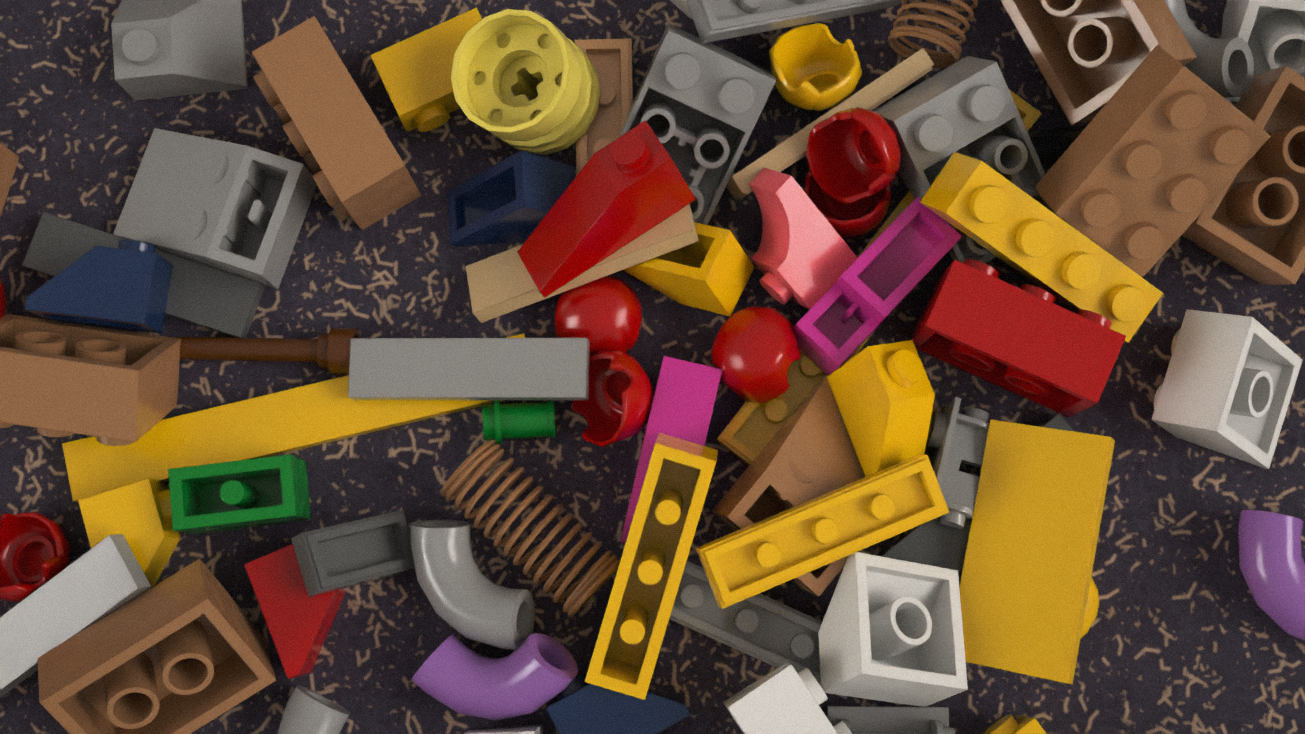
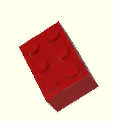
[910,259,1126,418]

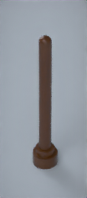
[166,327,360,375]

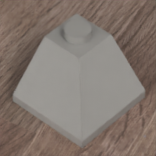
[111,0,248,100]

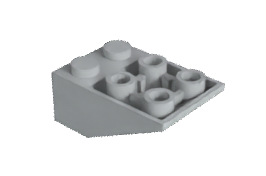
[618,24,776,225]
[873,56,1062,263]
[113,128,317,290]

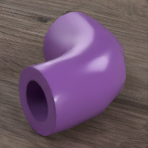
[1238,510,1305,641]
[412,633,578,721]

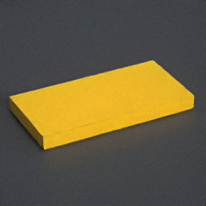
[959,419,1115,685]

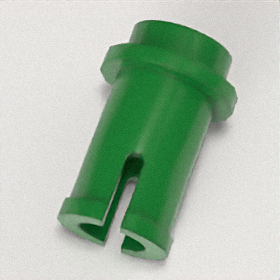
[482,400,555,446]

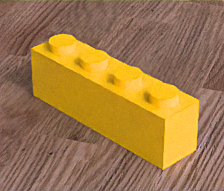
[920,152,1163,343]
[585,433,718,700]

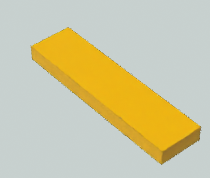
[696,454,949,609]

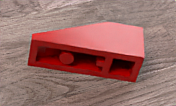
[517,120,696,298]

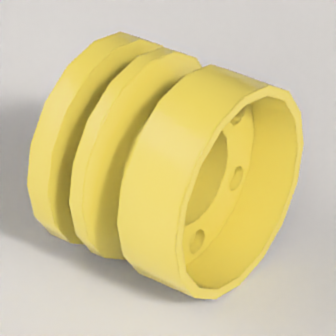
[450,9,601,155]

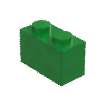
[168,454,311,535]

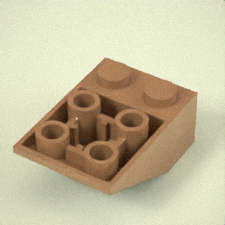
[712,375,865,596]

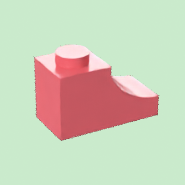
[748,168,858,309]

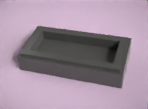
[291,510,415,597]

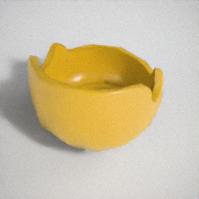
[769,23,862,111]

